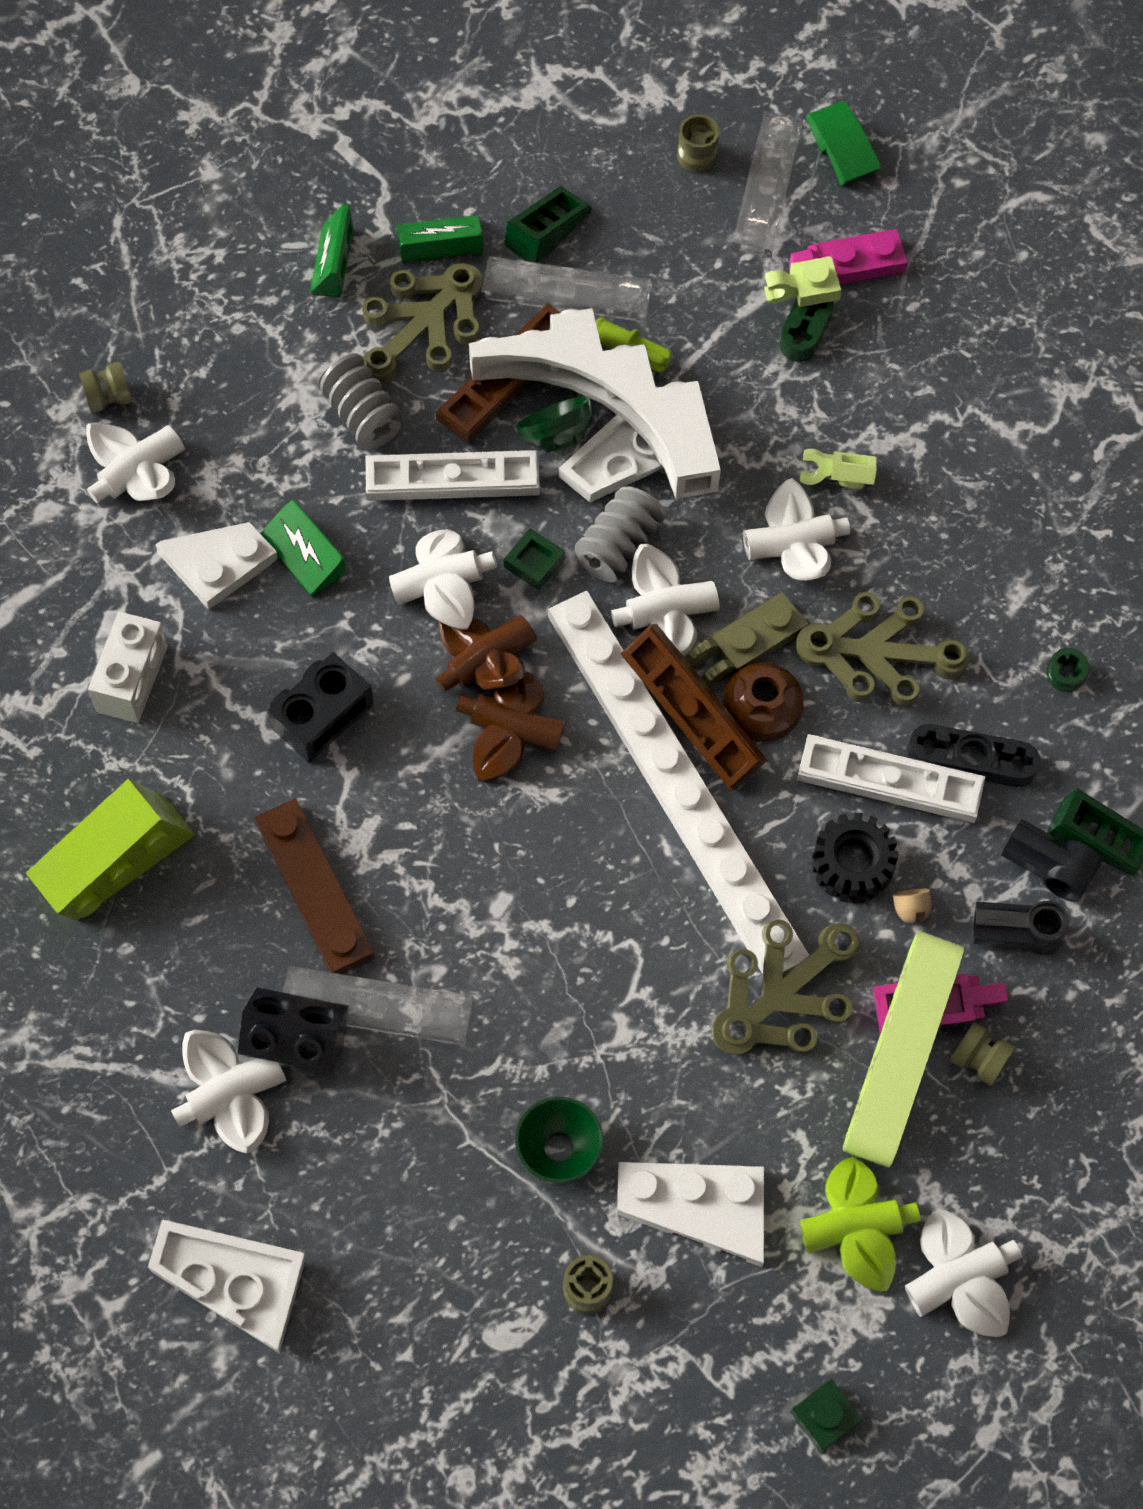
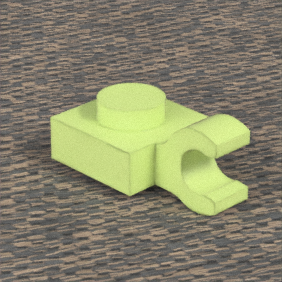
[764,256,841,307]
[800,449,877,488]

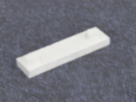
[366,450,540,501]
[797,734,985,823]

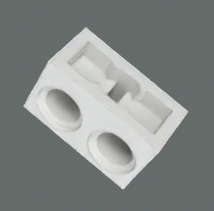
[88,611,168,723]

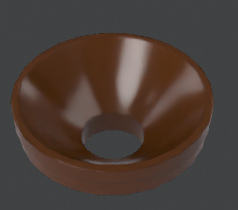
[722,663,804,742]

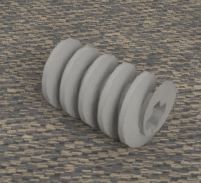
[319,353,401,450]
[575,486,667,583]

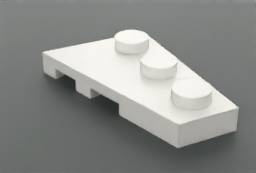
[559,415,663,503]
[148,1220,306,1354]

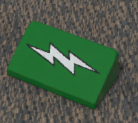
[310,204,354,298]
[396,215,483,263]
[260,500,347,598]

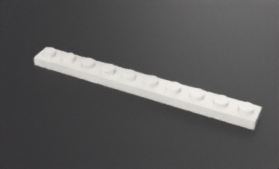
[548,590,809,978]

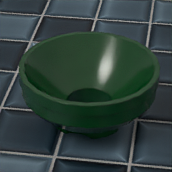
[516,396,593,453]
[515,1096,603,1186]

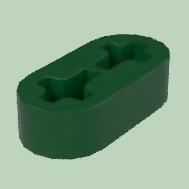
[779,298,834,362]

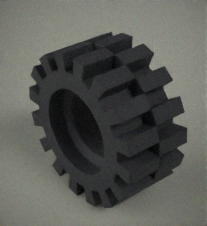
[812,813,898,903]

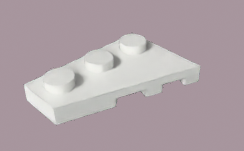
[617,1162,764,1267]

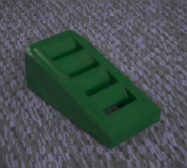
[504,186,592,265]
[1047,789,1143,876]

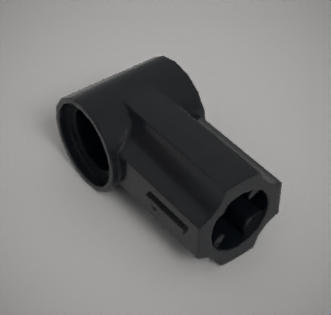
[1001,819,1102,902]
[973,900,1069,955]

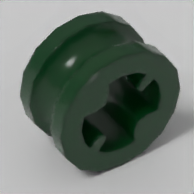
[1046,648,1089,692]

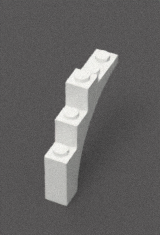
[469,308,721,499]

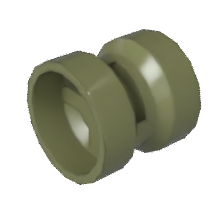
[677,114,720,173]
[79,361,133,414]
[950,1022,1016,1087]
[563,1255,613,1315]

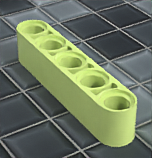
[843,930,964,1168]

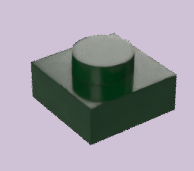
[504,528,565,590]
[790,1379,862,1453]

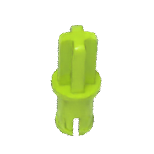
[596,317,672,373]

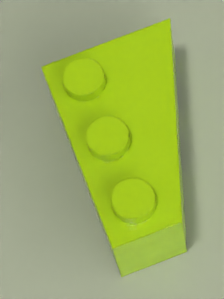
[26,779,196,920]

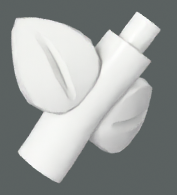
[86,423,185,503]
[743,478,850,580]
[389,529,498,630]
[611,544,720,657]
[171,1030,287,1154]
[905,1209,1022,1337]

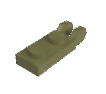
[685,592,808,688]

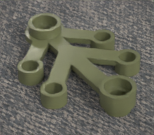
[362,263,483,386]
[796,592,969,707]
[711,920,859,1055]

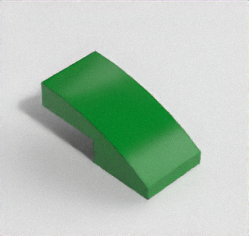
[806,100,881,186]

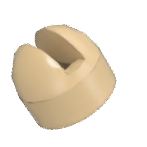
[893,888,932,924]

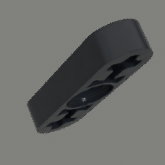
[907,724,1040,787]

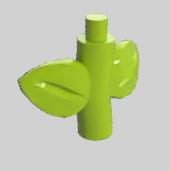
[800,1157,921,1292]

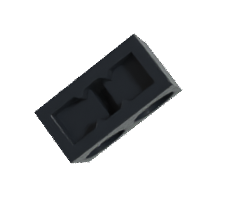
[268,652,374,763]
[237,987,349,1073]

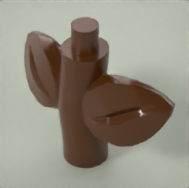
[435,615,537,693]
[455,671,566,782]

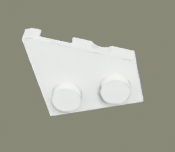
[156,522,278,610]

